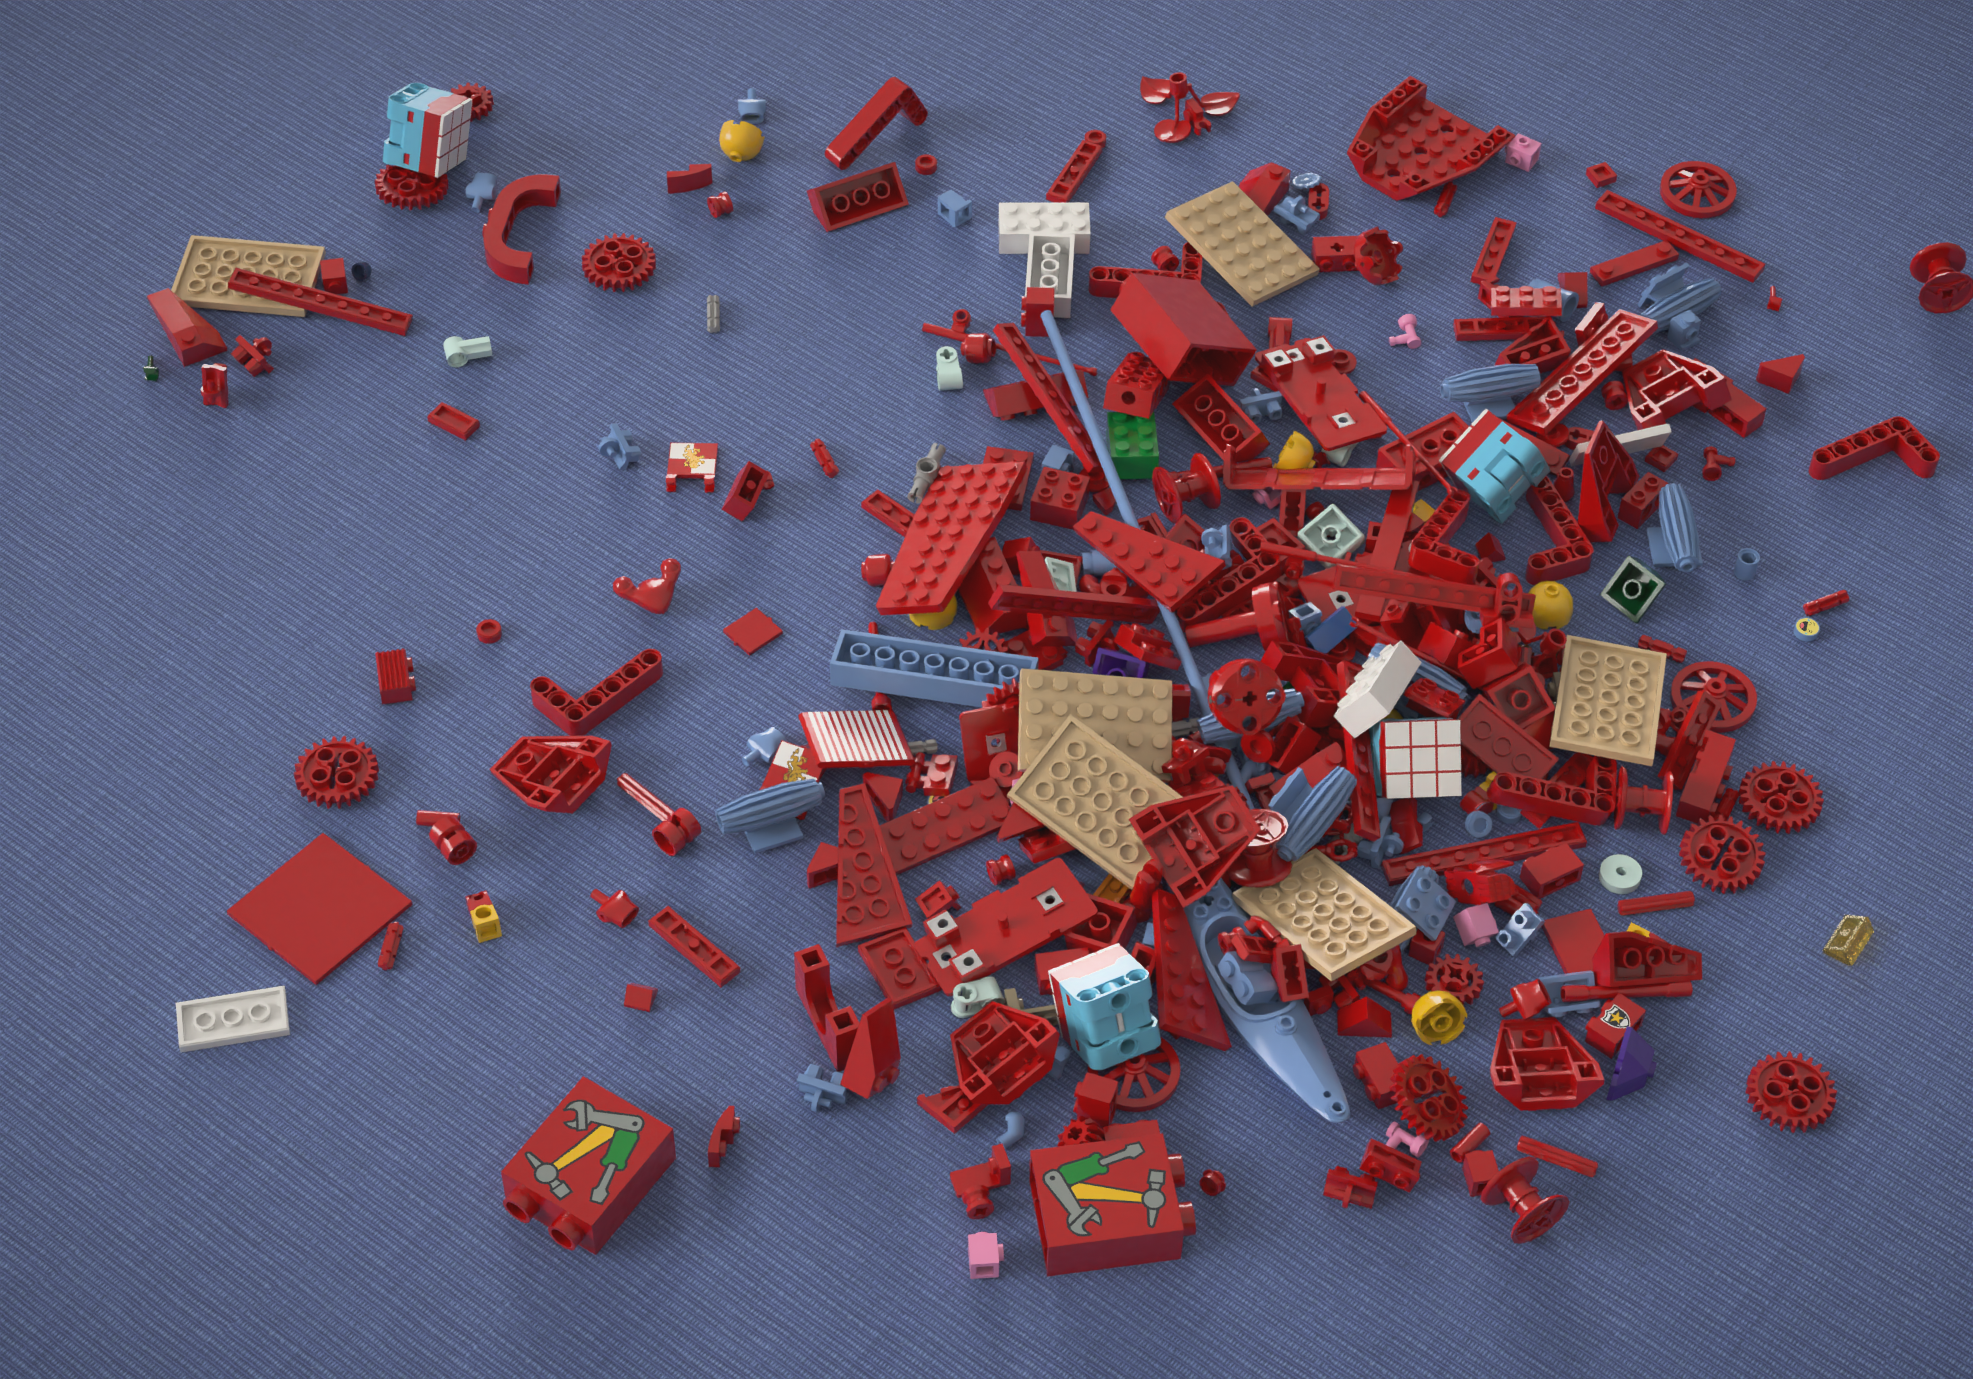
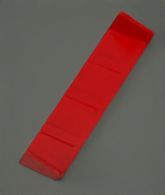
[1223,444,1416,490]

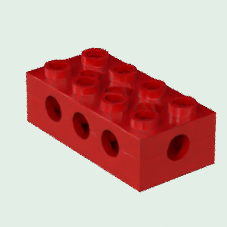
[1103,352,1170,419]
[1376,412,1469,491]

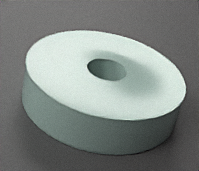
[1599,854,1642,894]

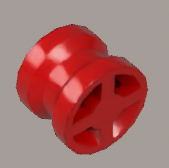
[707,191,733,218]
[1151,246,1179,271]
[1601,381,1628,410]
[986,854,1016,886]
[1218,926,1246,955]
[962,1185,994,1219]

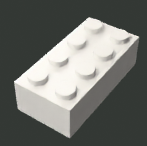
[999,202,1090,254]
[1024,232,1075,318]
[1334,641,1422,738]

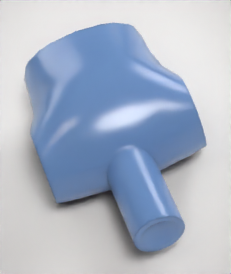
[738,88,766,124]
[466,173,497,213]
[742,727,787,767]

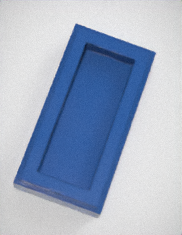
[1304,606,1357,653]

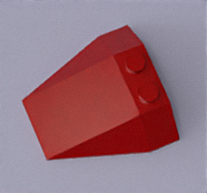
[489,736,612,814]
[1129,785,1261,908]
[950,1001,1060,1104]
[1490,1017,1604,1111]

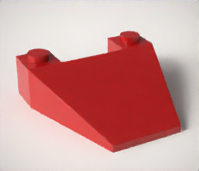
[1622,349,1732,430]
[1578,421,1640,543]
[1260,640,1364,728]

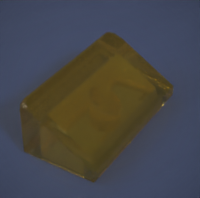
[1823,915,1874,966]

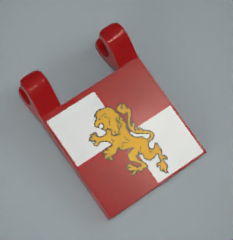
[666,442,718,493]
[759,740,824,820]

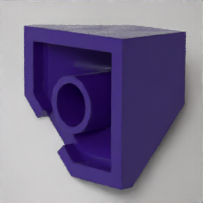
[1092,647,1150,679]
[1606,1026,1657,1101]

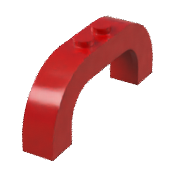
[482,174,561,285]

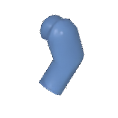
[1240,760,1271,783]
[996,1112,1025,1150]

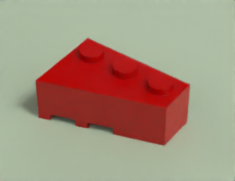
[1676,729,1736,823]

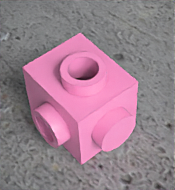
[1504,134,1542,172]
[1453,903,1499,947]
[968,1232,1004,1279]

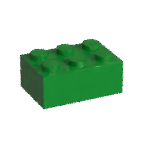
[1106,412,1159,479]

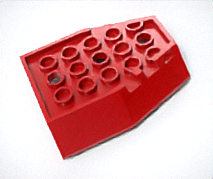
[1347,76,1515,201]

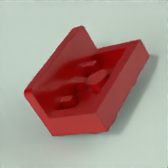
[1359,1138,1422,1193]

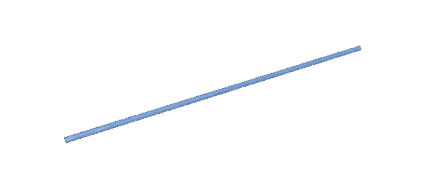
[1041,310,1271,848]

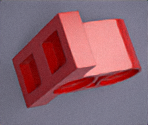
[1479,573,1534,628]

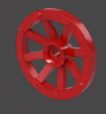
[1660,161,1737,218]
[1670,661,1757,733]
[1087,1037,1180,1112]

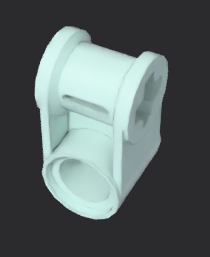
[936,346,963,391]
[951,977,1005,1018]

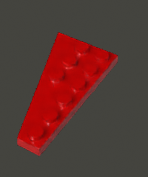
[1073,511,1226,613]
[836,783,913,948]
[1152,888,1232,1051]

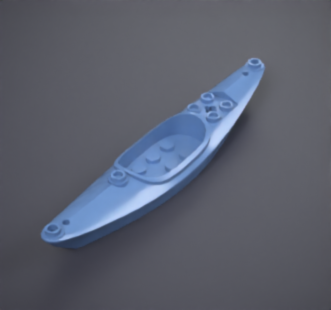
[1167,878,1350,1123]

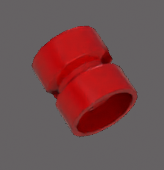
[652,808,702,856]
[429,816,477,865]

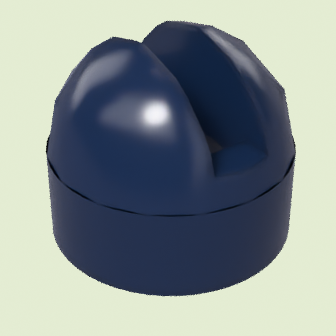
[351,261,372,281]

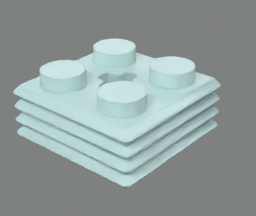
[1297,504,1365,569]

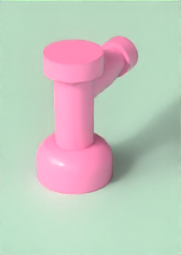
[1389,314,1421,349]
[1386,1121,1429,1158]

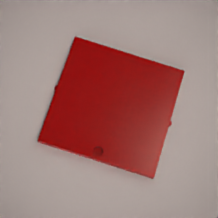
[227,833,413,985]

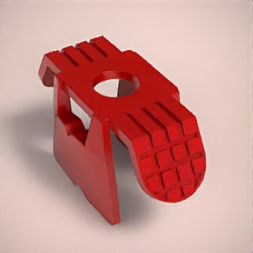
[1444,858,1519,905]

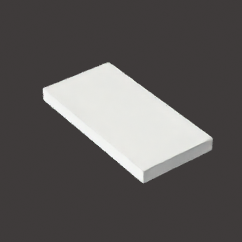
[1569,424,1671,467]
[176,986,290,1052]

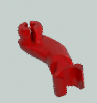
[1244,915,1290,948]

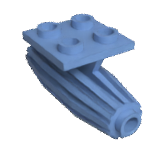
[1637,263,1721,334]
[1440,364,1541,423]
[1646,483,1703,572]
[1367,643,1468,719]
[1196,688,1304,749]
[1268,766,1357,862]
[715,779,825,854]
[1389,865,1456,953]

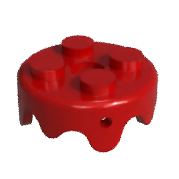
[1354,226,1403,286]

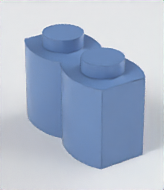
[1218,951,1278,1005]

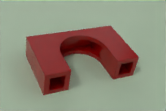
[794,944,859,1072]

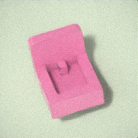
[1252,487,1282,510]

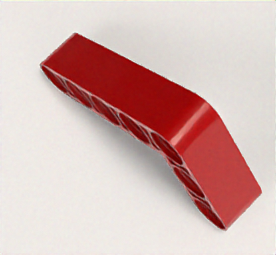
[825,77,928,170]
[1088,242,1203,298]
[1808,416,1940,480]
[1525,476,1594,585]
[1408,489,1480,585]
[1177,517,1282,633]
[530,649,663,736]
[1486,756,1617,826]

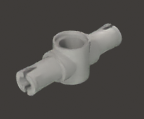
[907,443,946,503]

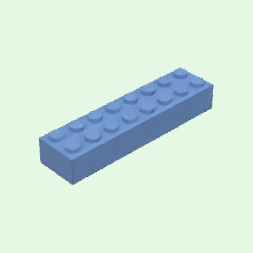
[830,629,1038,707]

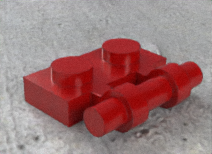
[905,752,959,796]

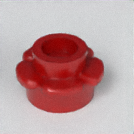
[1199,1169,1226,1196]

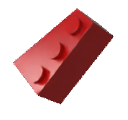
[1494,316,1571,374]
[1417,622,1496,683]

